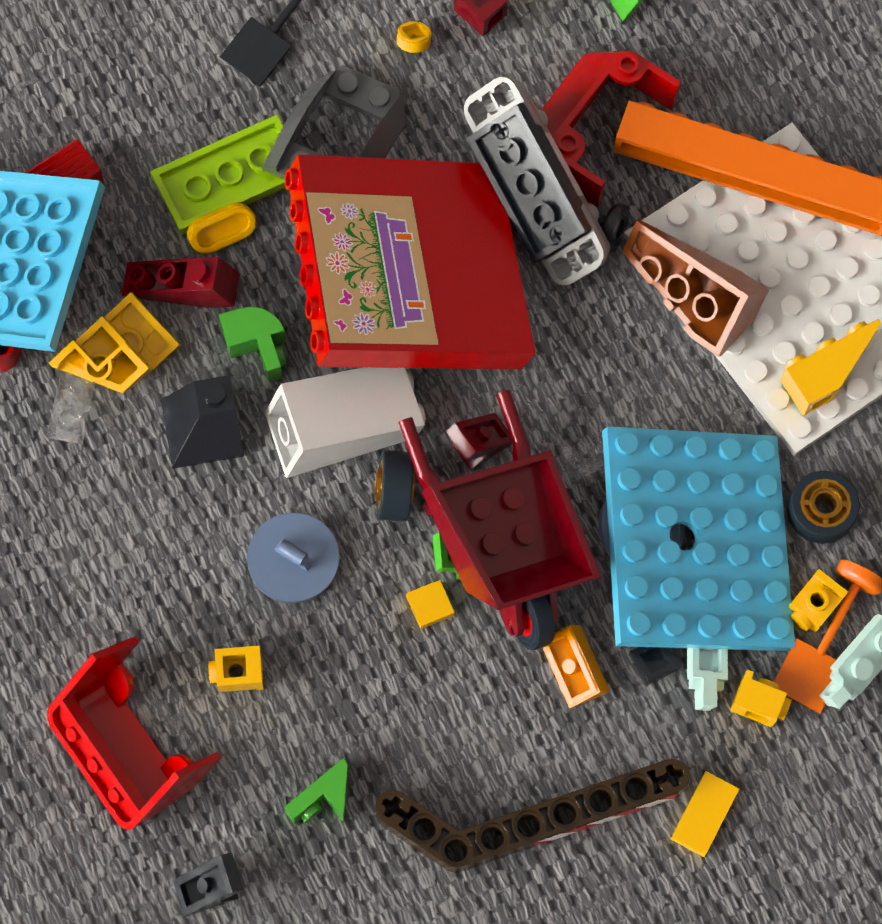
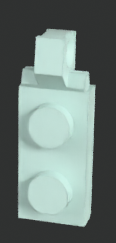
[819,614,882,709]
[687,648,728,711]

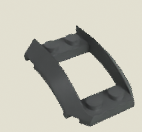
[262,65,407,180]

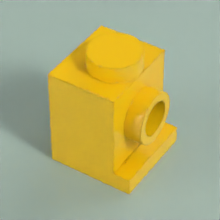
[789,569,848,633]
[208,645,264,692]
[730,669,792,728]

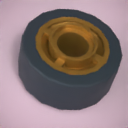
[375,450,415,521]
[787,470,860,544]

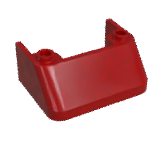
[541,51,681,209]
[47,636,222,830]

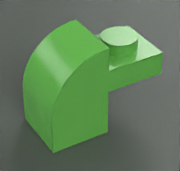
[219,307,287,382]

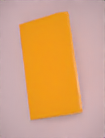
[543,625,610,708]

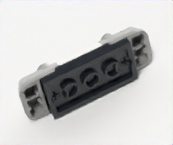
[464,76,610,286]

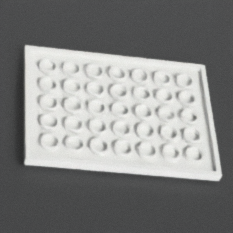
[623,123,882,456]

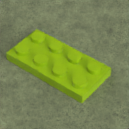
[150,115,286,235]

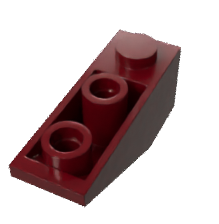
[122,256,240,308]

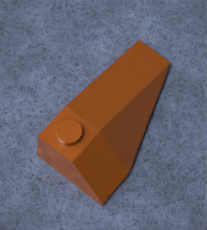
[623,220,769,357]

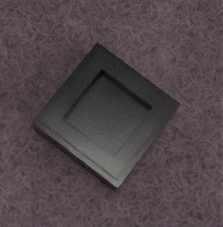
[629,647,680,686]

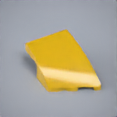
[49,292,182,393]

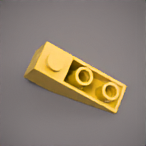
[780,319,881,416]

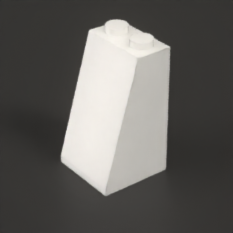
[265,367,426,478]

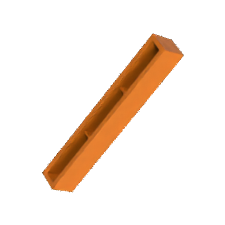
[613,101,882,236]

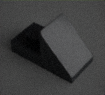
[173,853,244,917]

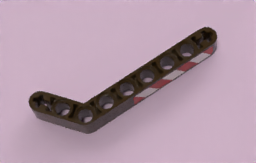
[376,759,690,873]

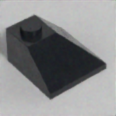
[161,375,244,469]

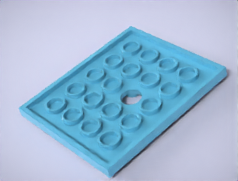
[0,171,105,352]
[602,426,795,651]

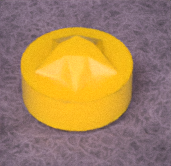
[396,21,432,53]

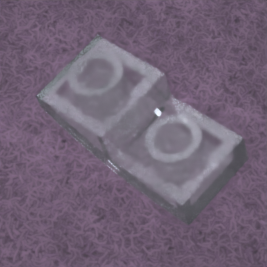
[47,370,96,445]

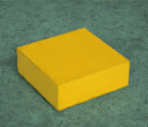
[406,580,455,630]

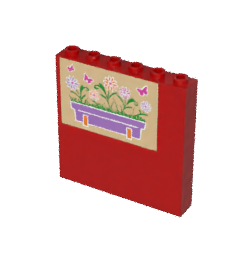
[284,154,536,369]

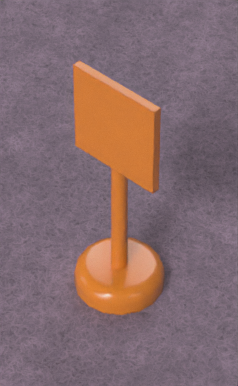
[773,559,882,714]

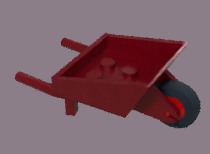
[398,390,601,650]

